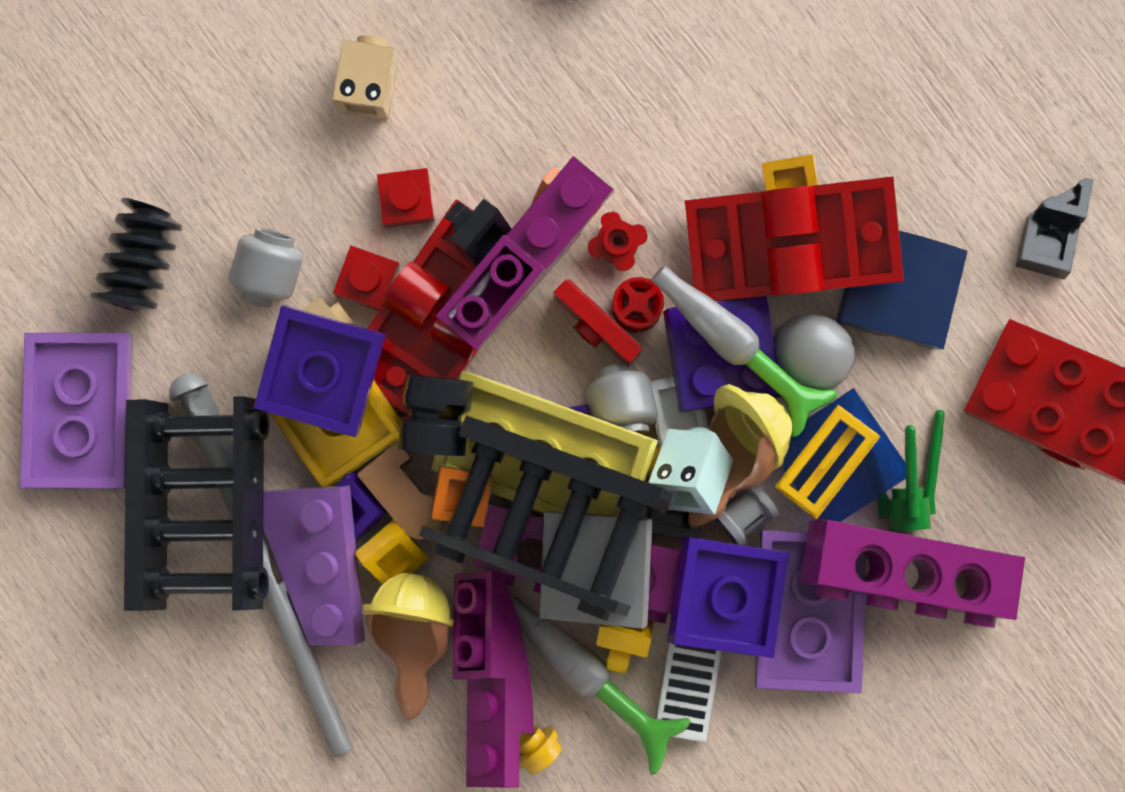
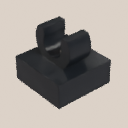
[444,199,511,267]

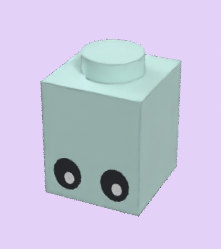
[648,427,734,515]

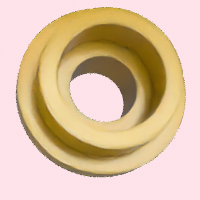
[519,726,562,775]

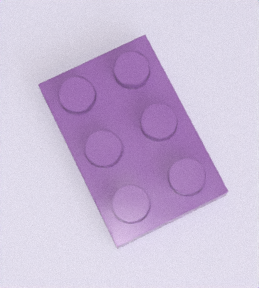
[20,332,132,489]
[755,530,866,693]

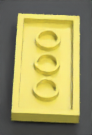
[431,371,658,516]

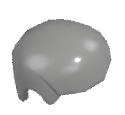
[774,314,855,391]

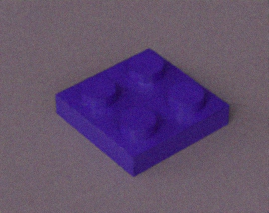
[663,296,782,413]
[254,305,386,437]
[667,536,789,658]

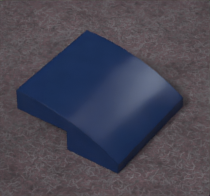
[836,230,968,350]

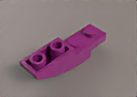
[436,156,614,350]
[452,570,534,788]

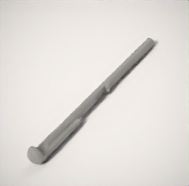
[169,373,354,757]

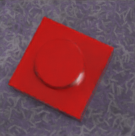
[377,168,435,228]
[333,245,400,311]

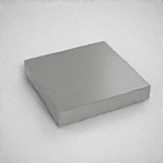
[540,511,652,628]

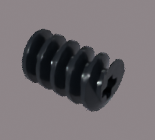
[90,197,183,312]

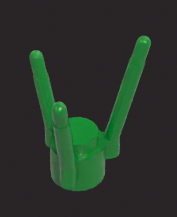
[860,410,945,531]

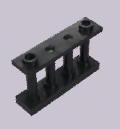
[124,396,270,611]
[419,415,673,621]

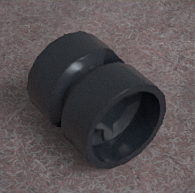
[398,374,473,456]

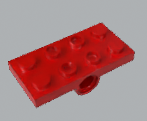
[684,176,904,301]
[367,199,483,415]
[964,319,1125,485]

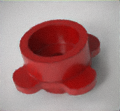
[588,211,648,271]

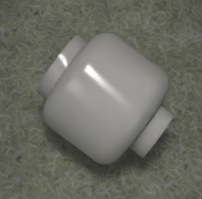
[229,227,303,308]
[585,363,658,436]

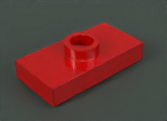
[553,279,642,368]

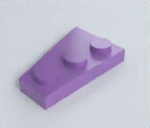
[263,485,365,646]

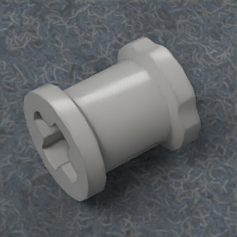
[714,485,780,545]

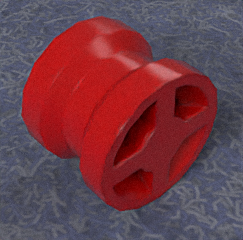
[612,277,664,333]

